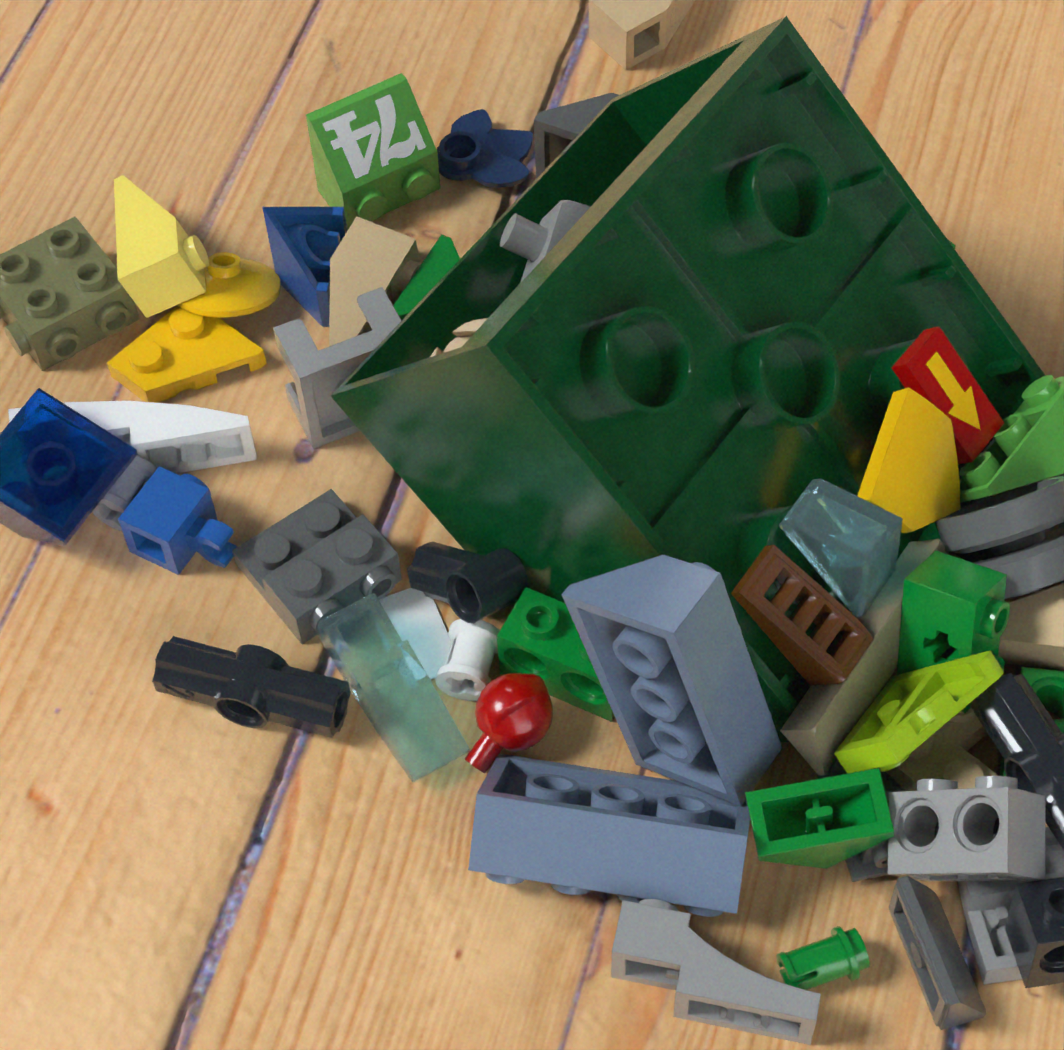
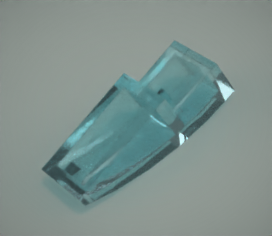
[317,592,470,783]

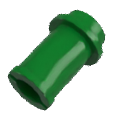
[776,926,870,990]

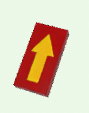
[891,326,1004,464]

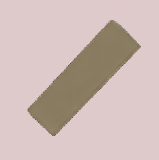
[780,539,946,775]

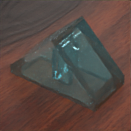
[779,478,903,617]

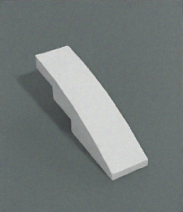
[8,401,257,474]

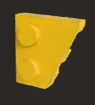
[107,305,267,403]

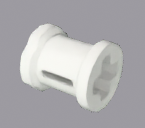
[435,619,500,701]

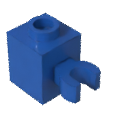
[118,466,238,575]

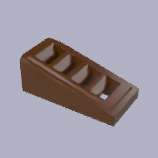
[731,545,873,685]

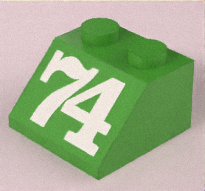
[306,73,441,231]

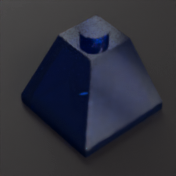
[0,388,138,546]

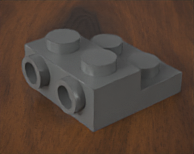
[232,489,402,644]

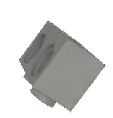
[888,776,1045,881]

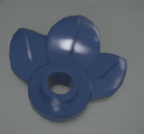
[437,109,533,188]

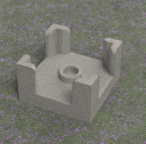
[273,287,401,449]

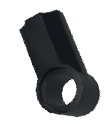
[407,541,529,623]

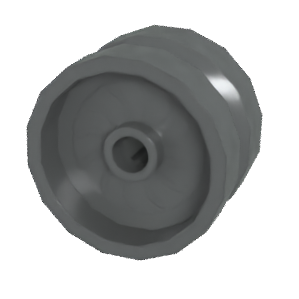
[935,476,1064,599]

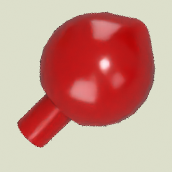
[465,673,553,774]

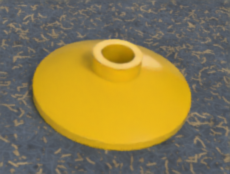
[178,252,281,318]

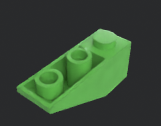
[959,375,1064,503]

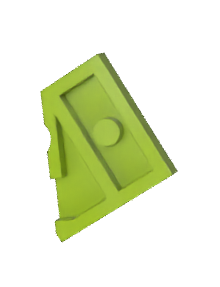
[834,650,1004,774]

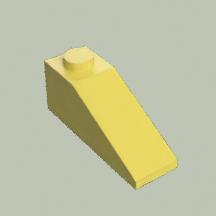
[114,175,209,318]

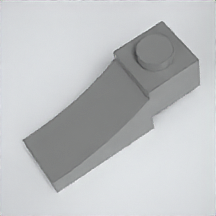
[611,899,821,1045]

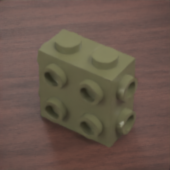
[0,216,140,371]

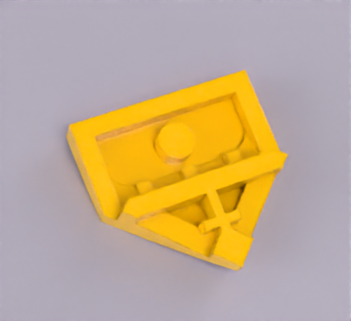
[854,387,961,534]

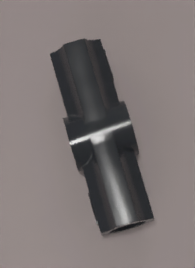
[152,636,351,738]
[970,673,1064,850]

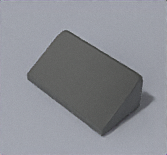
[889,876,986,1030]

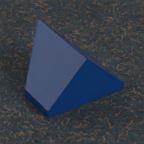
[262,207,347,327]

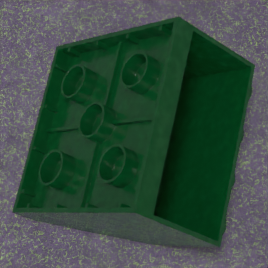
[331,16,1046,742]

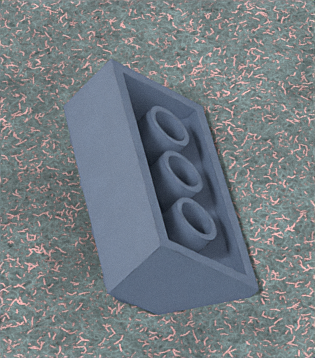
[562,555,782,806]
[468,754,750,917]

